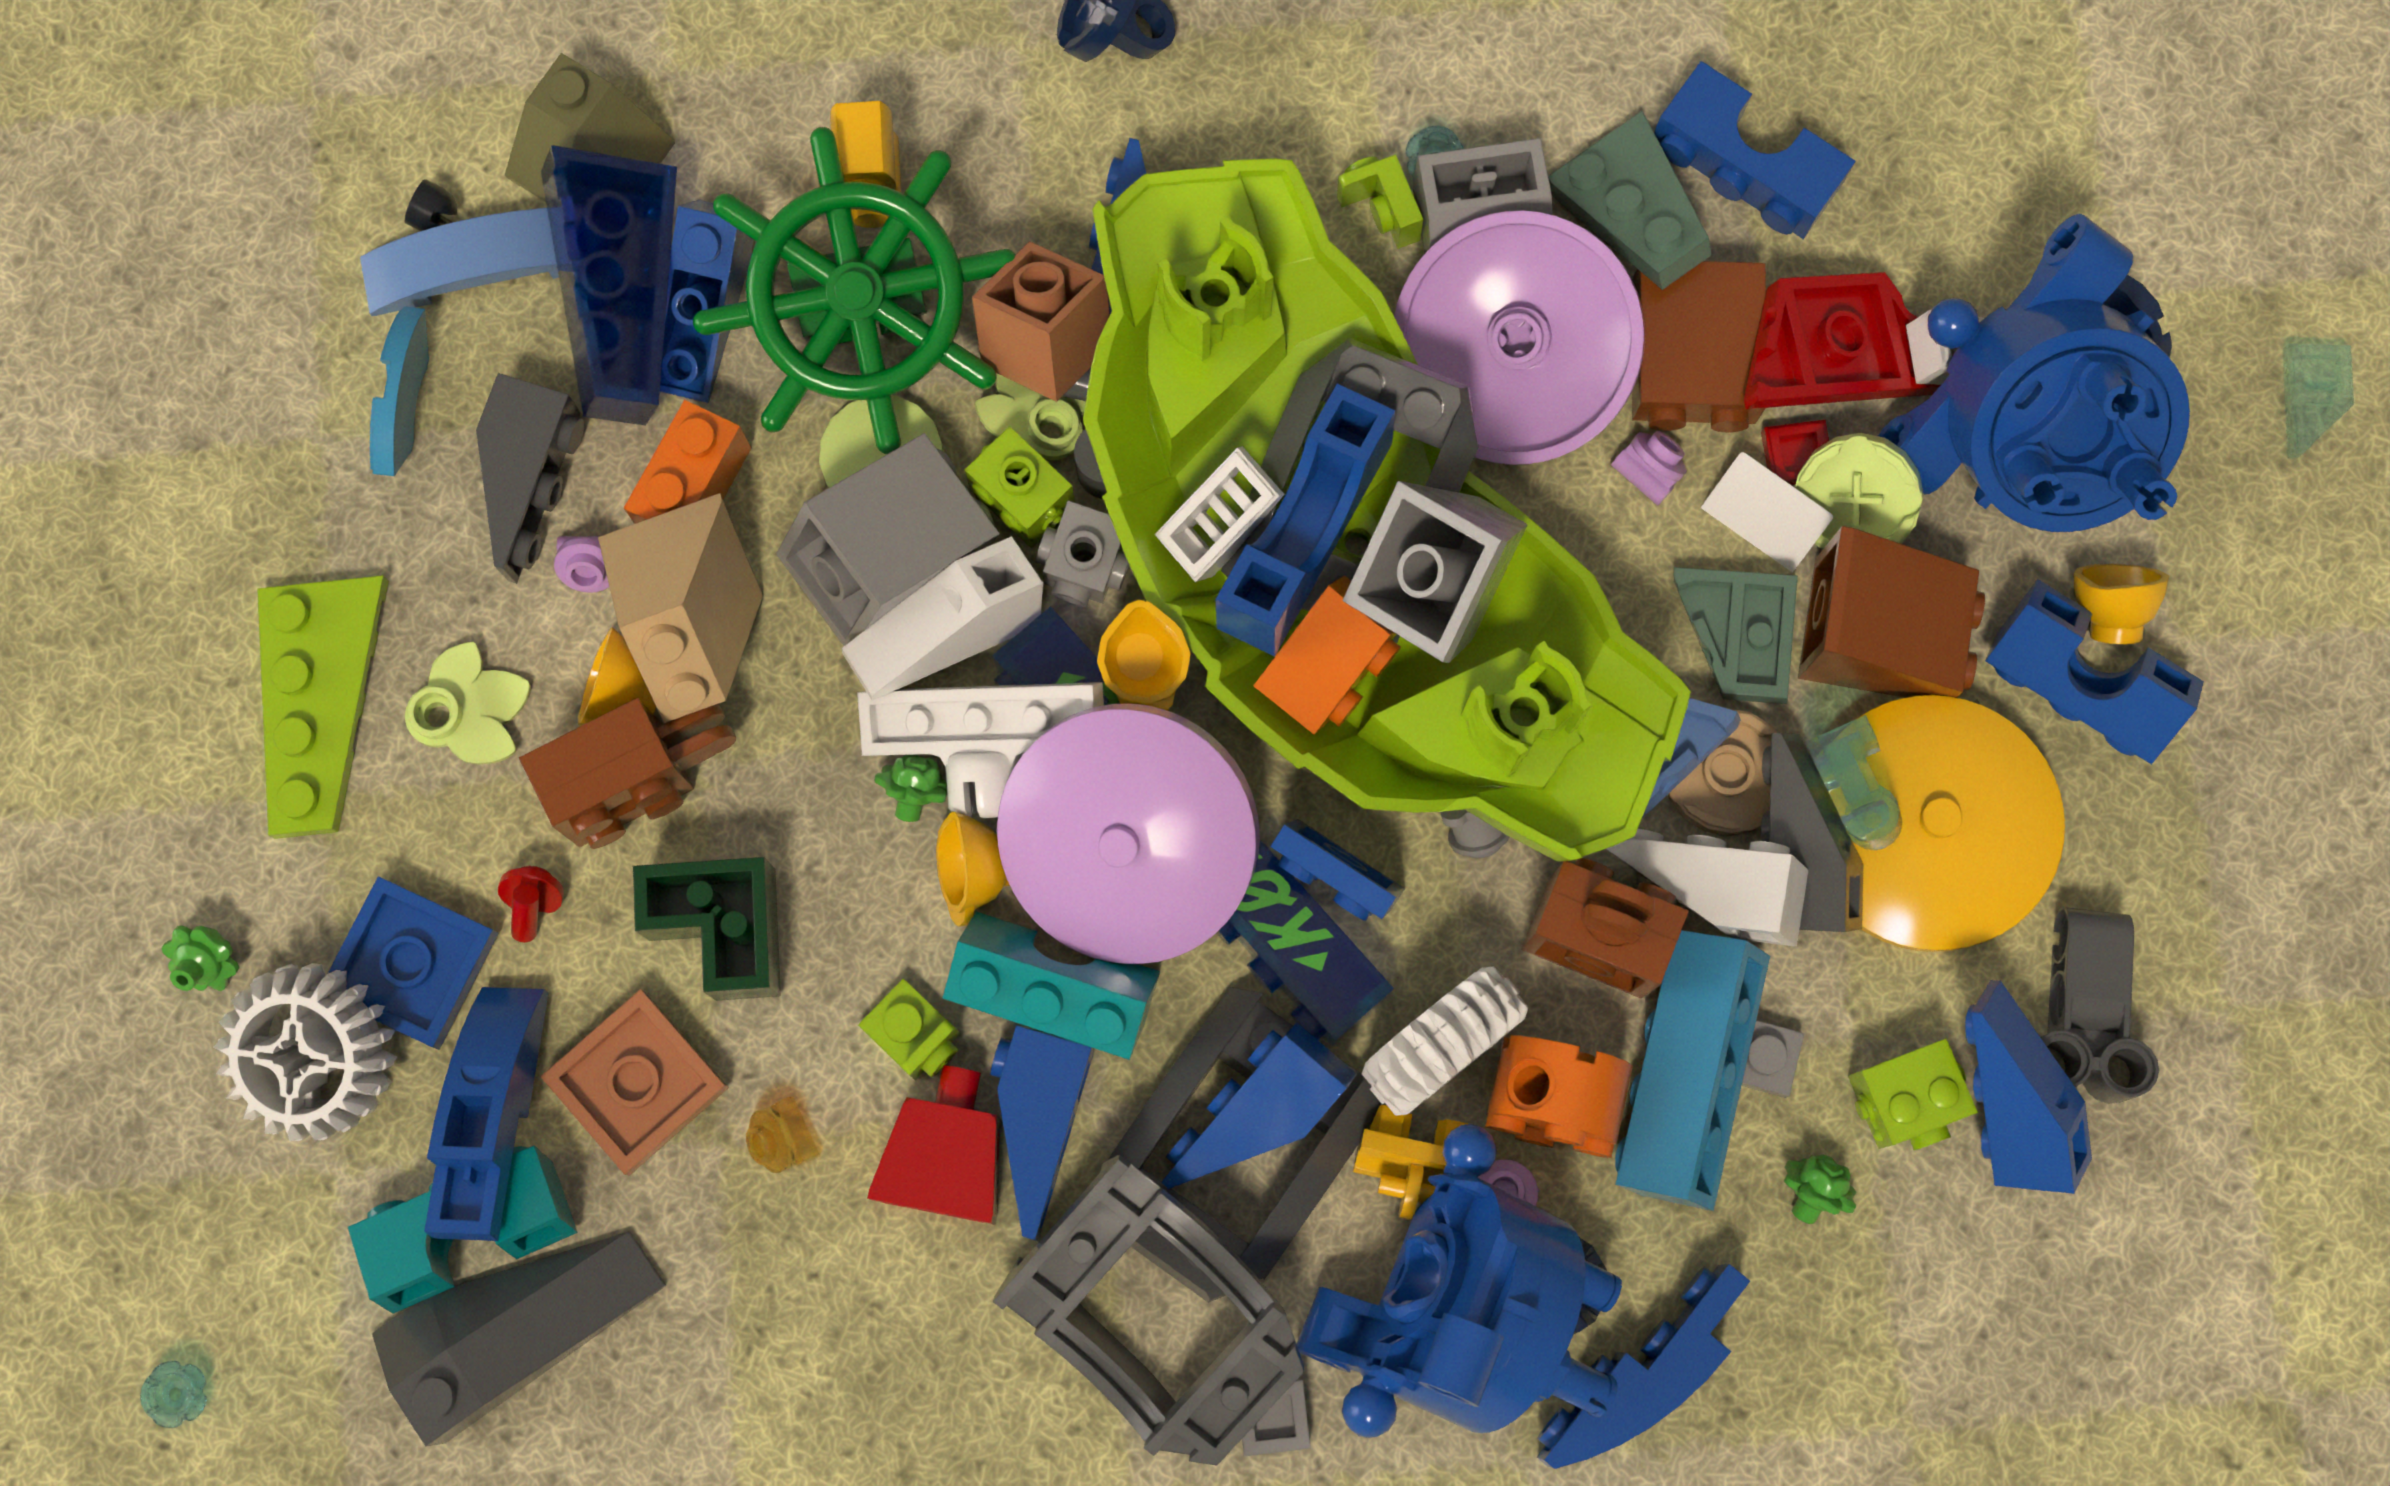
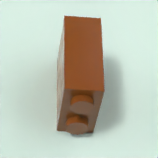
[1632,261,1766,433]

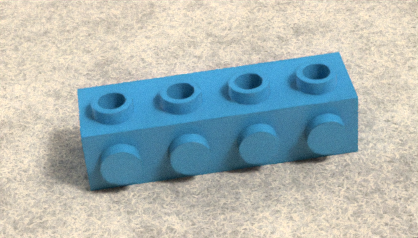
[1615,930,1770,1211]

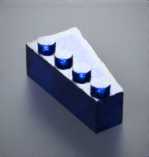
[541,145,677,426]

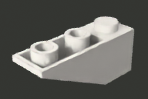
[842,536,1043,701]
[1606,829,1809,947]

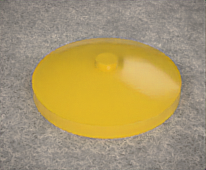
[1815,695,2065,952]

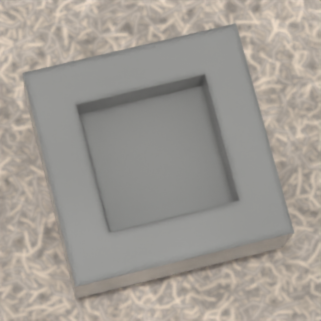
[1742,1020,1804,1098]
[1242,1380,1311,1456]

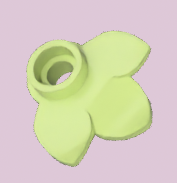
[974,374,1086,460]
[405,642,531,765]

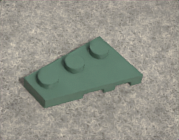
[1548,111,1712,290]

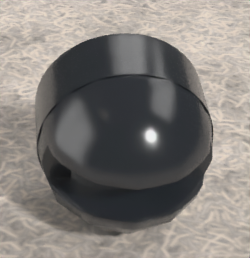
[404,179,458,231]

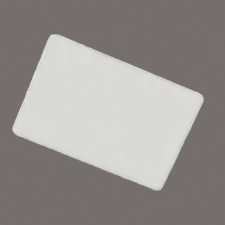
[1701,452,1833,572]

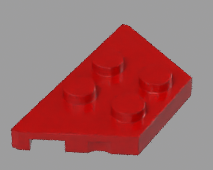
[1744,272,1941,409]

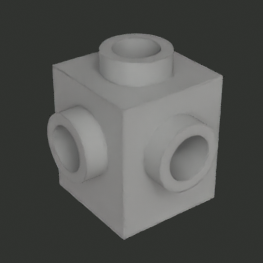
[1036,501,1129,607]

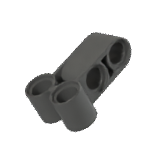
[2040,907,2159,1104]

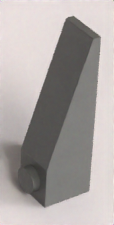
[372,1231,666,1447]

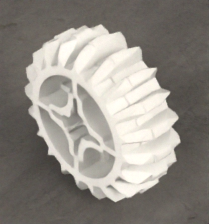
[213,963,397,1142]
[1362,966,1528,1116]

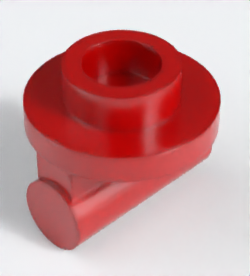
[498,866,564,943]

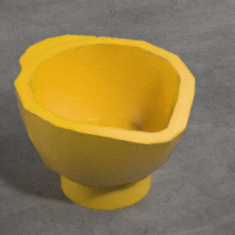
[2074,564,2169,644]
[1097,599,1191,710]
[578,627,656,727]
[936,812,1010,927]

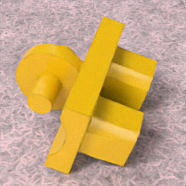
[1353,1105,1469,1220]

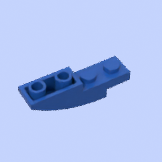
[424,987,549,1241]
[1537,1264,1750,1469]

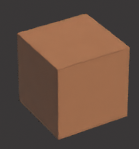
[972,241,1110,402]

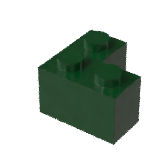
[633,857,781,1001]

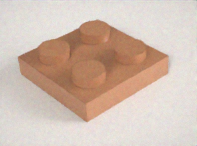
[540,989,729,1176]

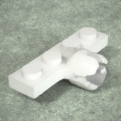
[857,682,1104,818]

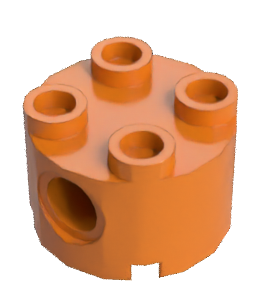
[1485,1035,1633,1158]

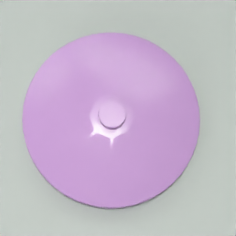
[1394,211,1645,465]
[997,704,1260,964]

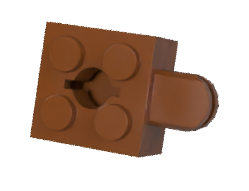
[519,697,736,849]
[1521,858,1689,999]

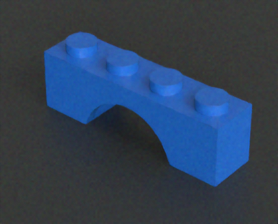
[1215,384,1395,657]

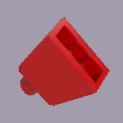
[867,1065,1001,1225]

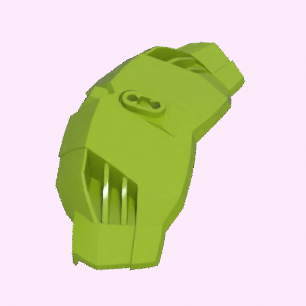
[1083,158,1691,861]

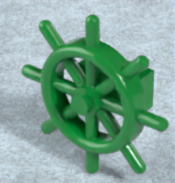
[693,127,1016,454]

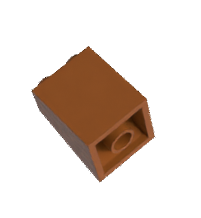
[1798,526,1985,698]

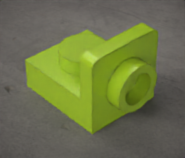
[1337,154,1423,249]
[858,978,960,1080]

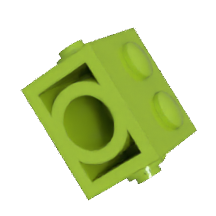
[964,426,1075,549]
[1848,1039,1978,1151]

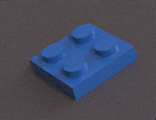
[1270,819,1405,921]
[327,876,499,1050]

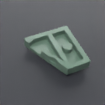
[1674,567,1798,704]

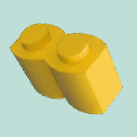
[830,101,901,228]

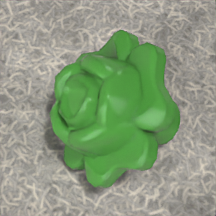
[874,755,947,822]
[161,926,239,991]
[1784,1154,1857,1224]

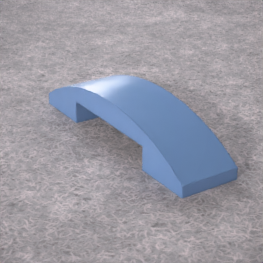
[360,207,613,316]

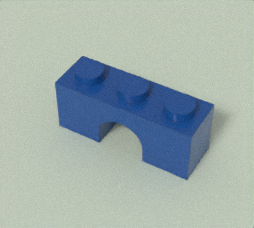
[1654,61,1856,240]
[1985,579,2204,765]

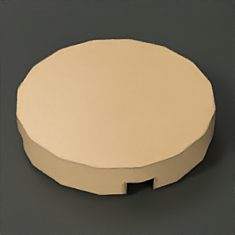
[1668,708,1777,836]

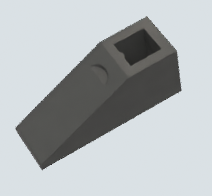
[476,373,584,584]
[1761,733,1864,932]

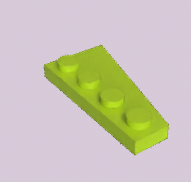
[257,575,389,839]

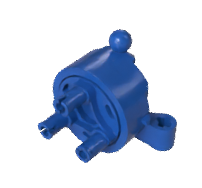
[1878,214,2190,532]
[1297,1124,1622,1438]

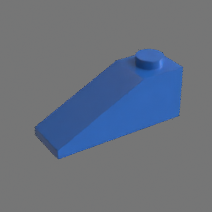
[990,1025,1094,1242]

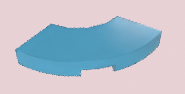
[370,306,429,477]

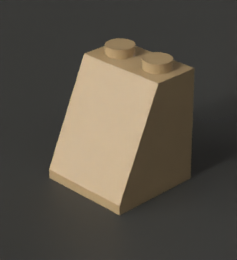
[598,493,763,723]

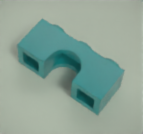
[942,911,1160,1060]
[347,1146,578,1314]

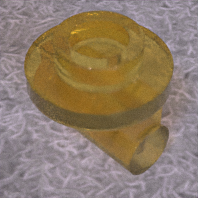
[746,1096,820,1173]

